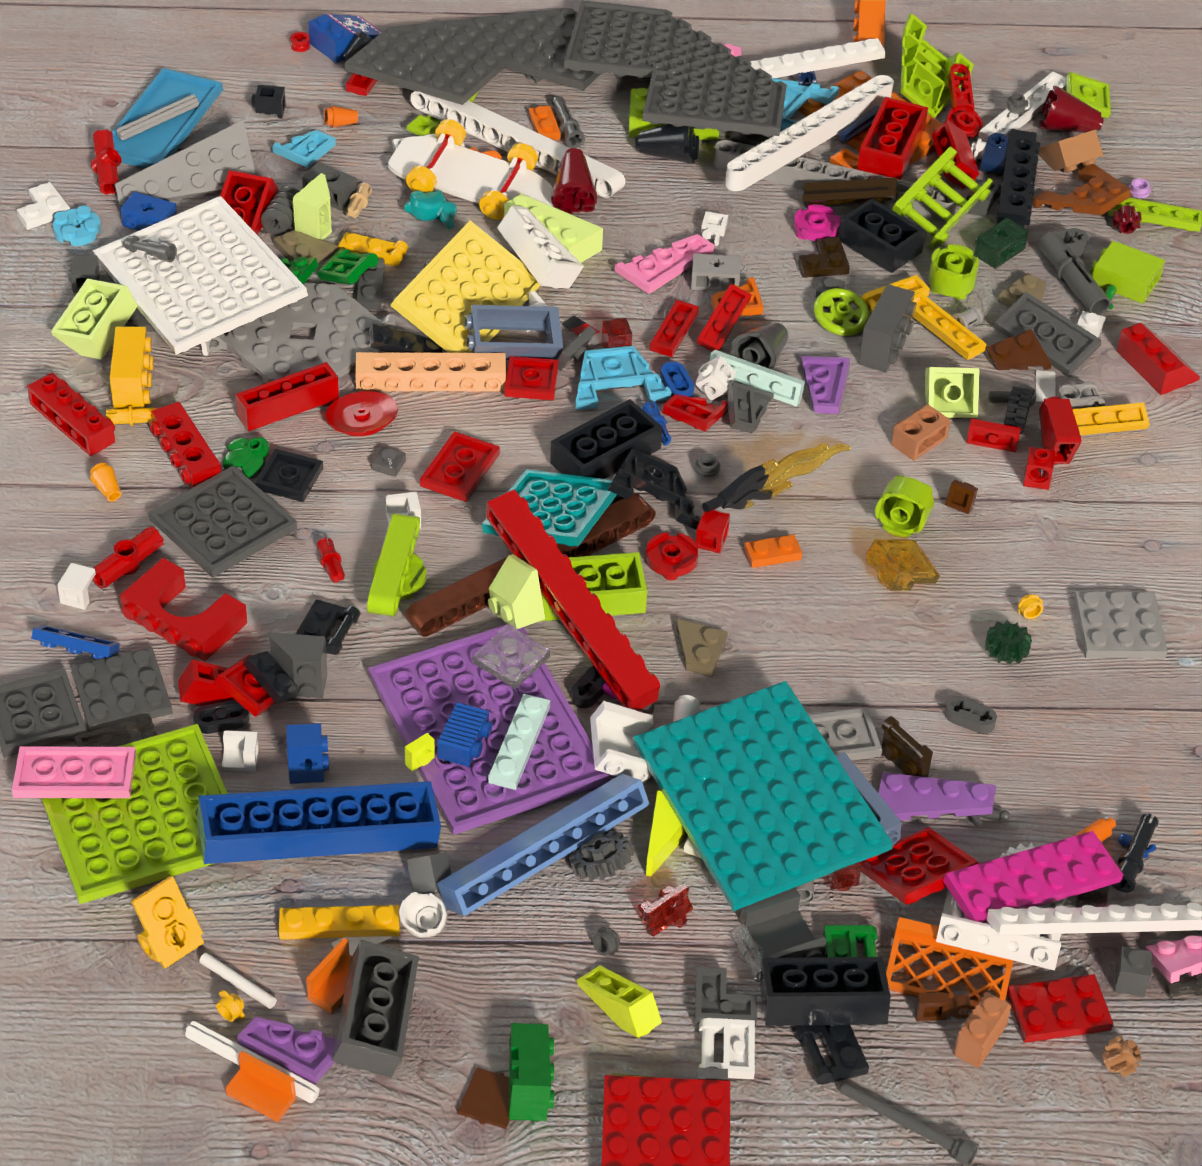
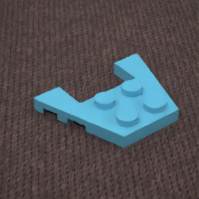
[772,78,839,132]
[575,346,672,410]

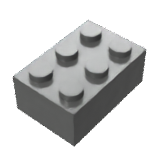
[859,284,917,373]

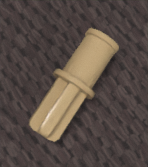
[346,183,372,218]

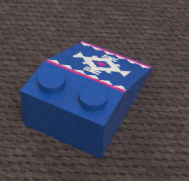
[308,14,382,64]

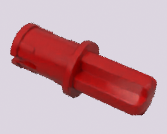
[316,538,345,583]

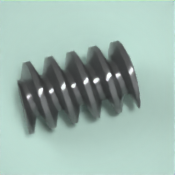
[261,186,300,236]

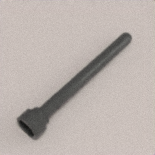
[839,1082,979,1166]

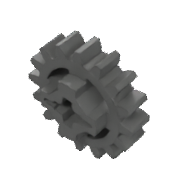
[569,831,634,881]

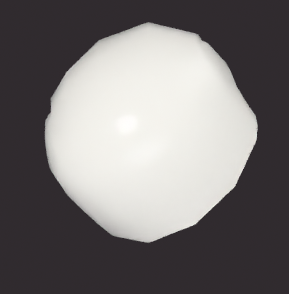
[399,892,448,938]

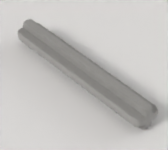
[116,94,199,141]

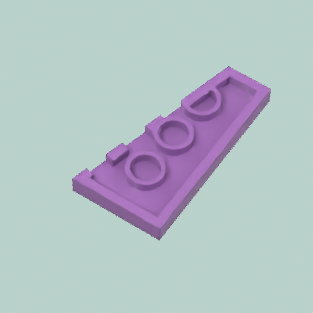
[878,772,996,821]

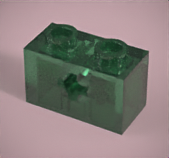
[974,218,1029,269]

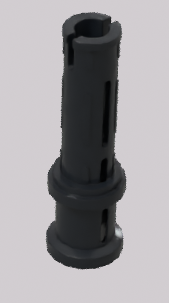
[1112,813,1159,893]

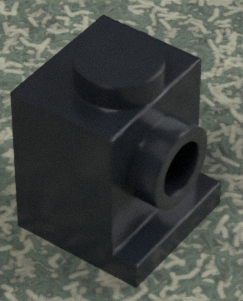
[251,85,286,119]

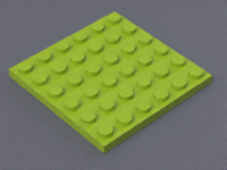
[40,724,228,905]

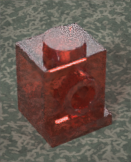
[826,862,862,891]

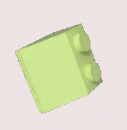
[925,367,979,418]
[488,554,545,629]

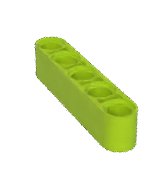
[367,513,420,617]

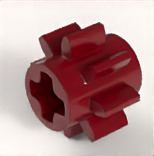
[1113,205,1142,234]

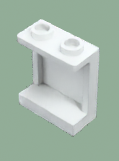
[590,701,653,784]

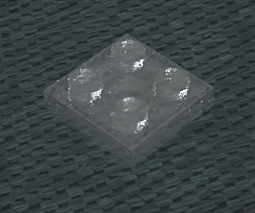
[472,624,550,689]

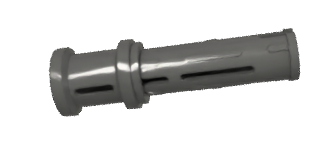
[551,96,585,148]

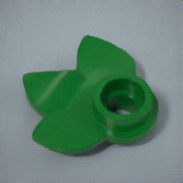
[223,437,270,478]

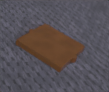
[458,1067,510,1129]

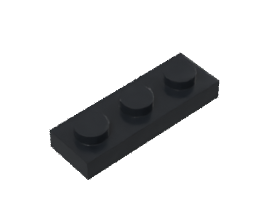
[369,324,442,353]

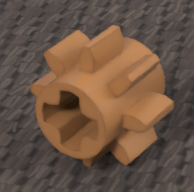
[1102,1035,1142,1077]

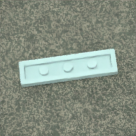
[710,350,805,407]
[489,694,550,790]

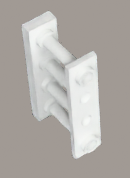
[936,890,1061,970]

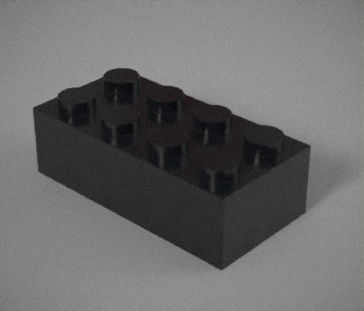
[550,399,663,479]
[760,957,891,1026]

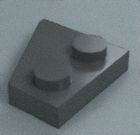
[727,381,774,434]

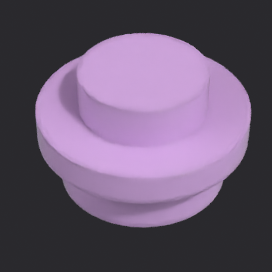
[1128,178,1151,199]

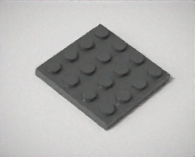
[149,466,297,578]

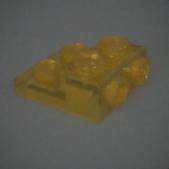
[866,539,940,591]

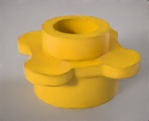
[216,990,245,1022]

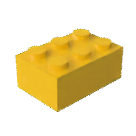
[110,327,154,409]

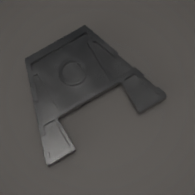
[608,447,701,530]

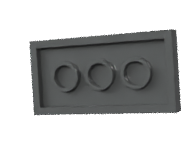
[994,292,1101,376]

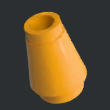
[90,463,122,502]

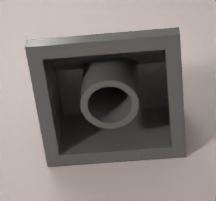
[269,632,327,698]

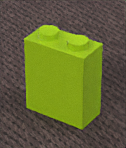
[1090,241,1165,304]

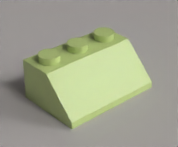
[51,279,137,360]

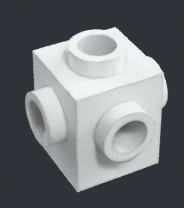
[695,355,736,400]

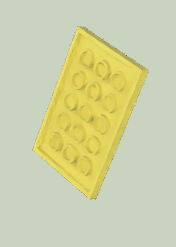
[390,221,540,353]

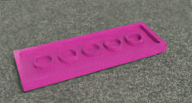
[943,831,1123,923]

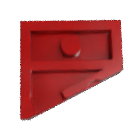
[662,394,729,432]

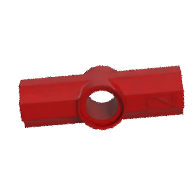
[91,129,122,195]
[92,526,164,589]

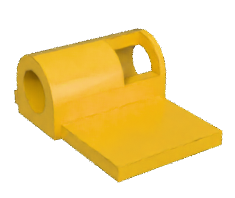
[131,876,204,968]

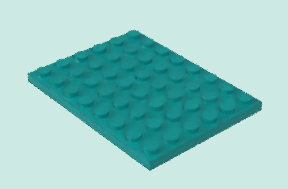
[633,681,893,911]

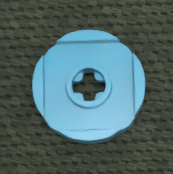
[53,206,101,246]

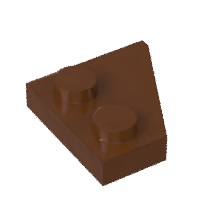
[987,329,1051,370]

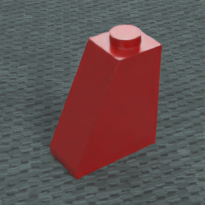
[1039,396,1082,464]

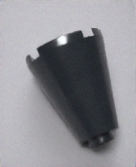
[635,124,699,164]

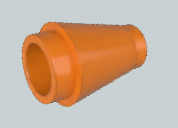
[324,105,358,128]

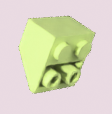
[292,173,332,240]

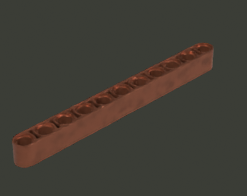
[405,494,656,637]

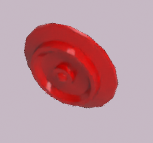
[325,391,398,437]

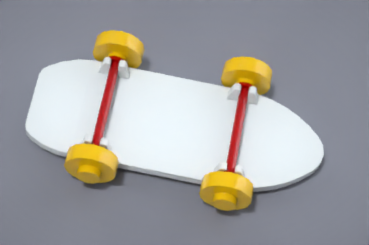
[388,119,556,220]

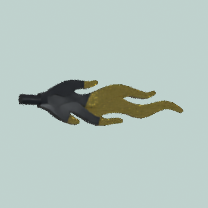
[702,442,851,513]

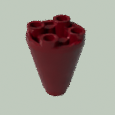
[551,148,597,214]

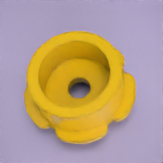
[1018,594,1043,619]

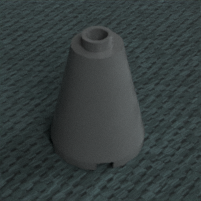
[730,322,788,370]

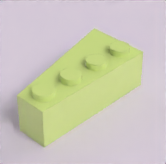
[504,194,603,262]

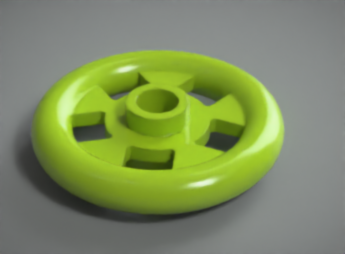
[814,288,870,336]

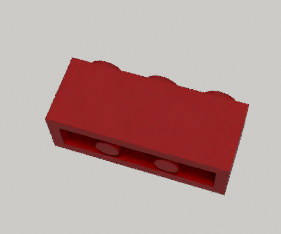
[931,120,980,189]

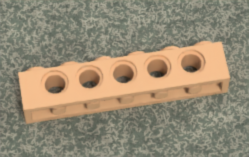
[355,352,506,391]

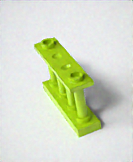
[892,147,993,250]

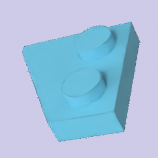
[273,130,336,168]

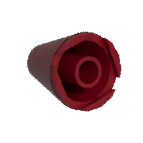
[1039,85,1104,133]

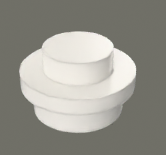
[971,138,987,161]

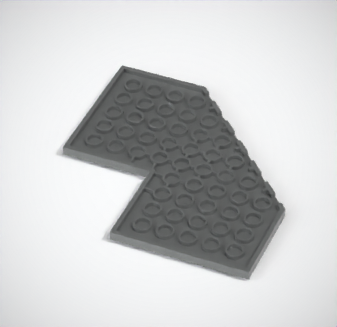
[564,0,787,137]
[345,8,601,105]

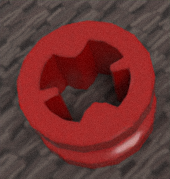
[290,32,310,52]

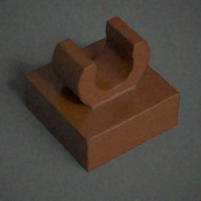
[945,480,978,514]

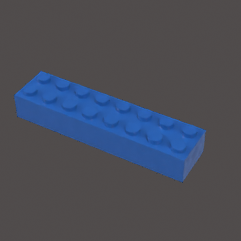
[197,781,441,864]

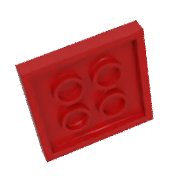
[857,827,979,905]

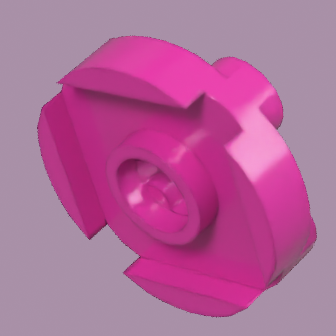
[794,205,841,241]

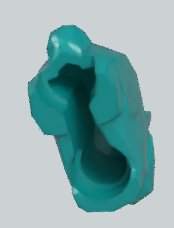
[404,190,457,230]

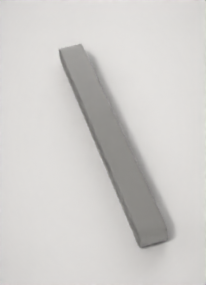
[714,140,956,222]

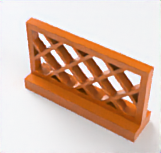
[886,917,1013,1010]

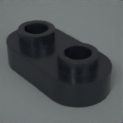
[193,700,250,734]

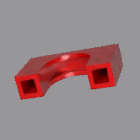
[120,558,247,662]

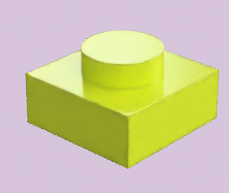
[405,733,435,772]

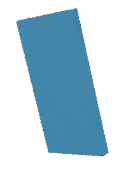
[112,68,223,169]

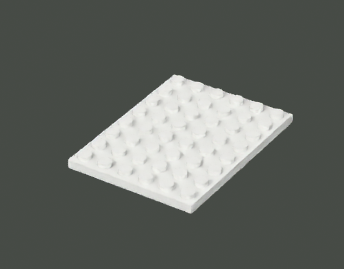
[93,196,308,354]

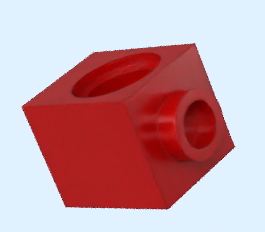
[1023,447,1055,490]
[696,510,730,553]

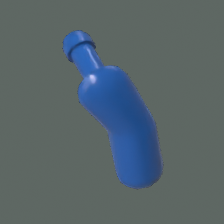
[1118,833,1156,858]

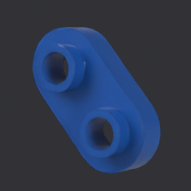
[660,362,694,398]

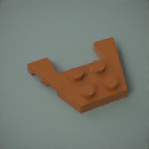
[1033,164,1131,215]

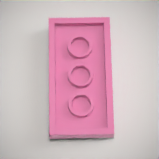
[12,747,136,798]

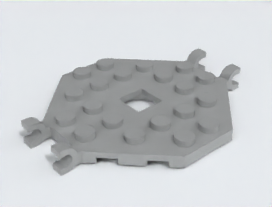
[210,283,396,383]

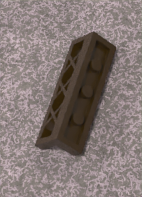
[802,178,897,208]

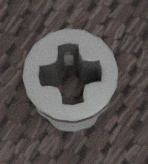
[952,305,983,329]

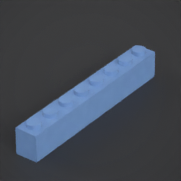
[437,774,650,916]

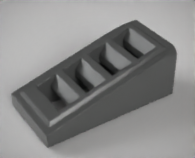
[966,180,1001,217]

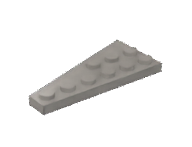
[115,120,256,209]

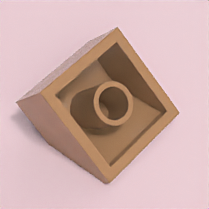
[1038,130,1103,173]

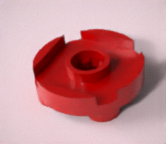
[645,532,698,581]

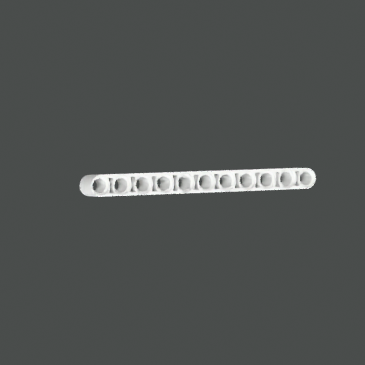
[725,75,894,191]
[410,91,625,198]

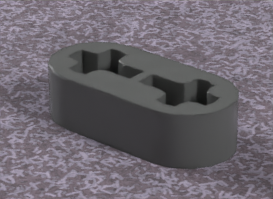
[945,696,997,734]

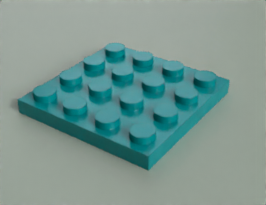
[482,469,617,546]

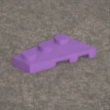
[801,356,850,414]
[237,1017,336,1085]

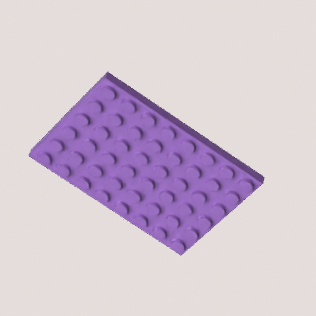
[368,624,611,835]

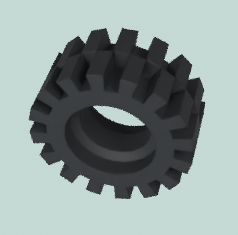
[1004,386,1033,434]

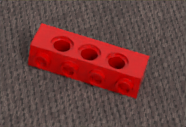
[149,402,221,489]

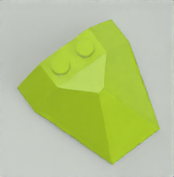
[901,13,974,118]

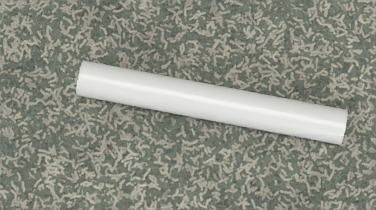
[199,953,277,1009]

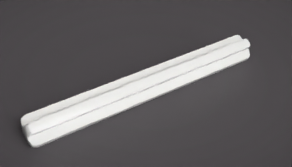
[185,1021,320,1103]

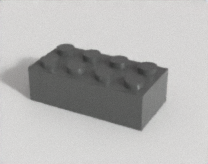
[332,940,419,1078]

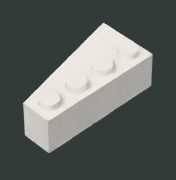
[498,205,584,289]

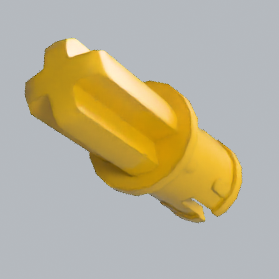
[106,406,157,426]

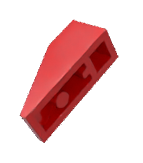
[178,659,235,706]

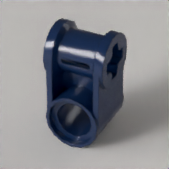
[980,133,1008,175]

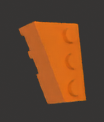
[853,0,886,48]

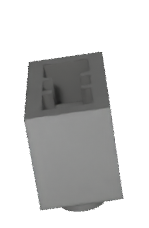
[691,253,741,292]

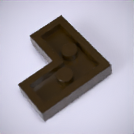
[798,237,850,278]

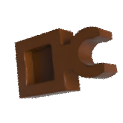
[915,992,971,1021]

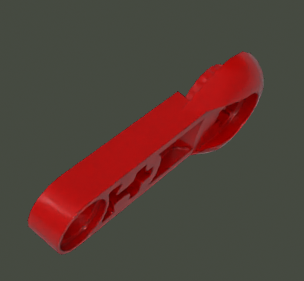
[947,63,983,139]

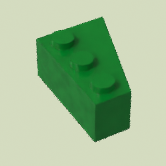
[509,1023,554,1121]

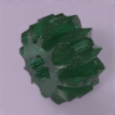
[985,620,1032,666]

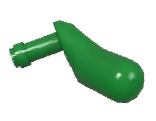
[1105,285,1116,309]

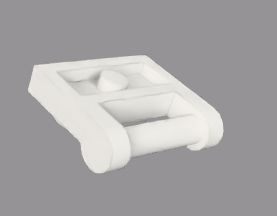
[698,1018,755,1079]

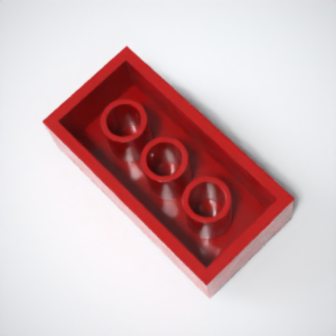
[857,97,928,180]

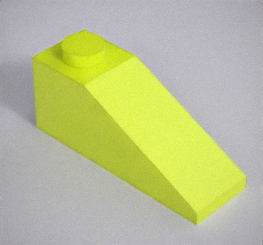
[646,790,687,877]
[576,965,662,1038]

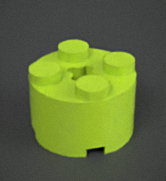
[928,244,979,300]
[875,475,934,537]

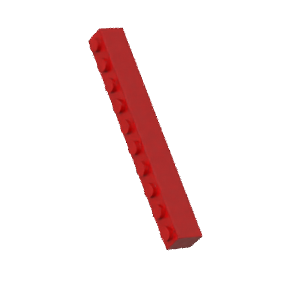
[486,489,660,711]

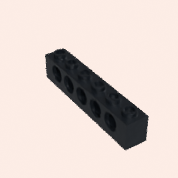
[996,129,1040,234]

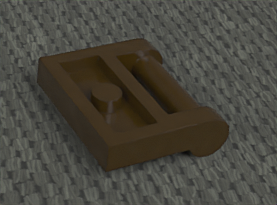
[881,716,933,777]

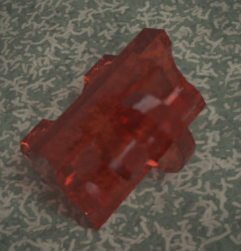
[637,883,693,937]

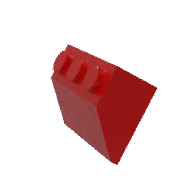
[1117,322,1200,395]

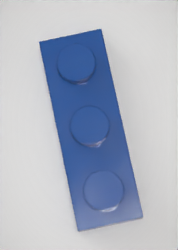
[31,625,120,659]

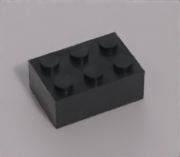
[839,198,926,273]

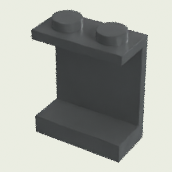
[740,887,827,960]

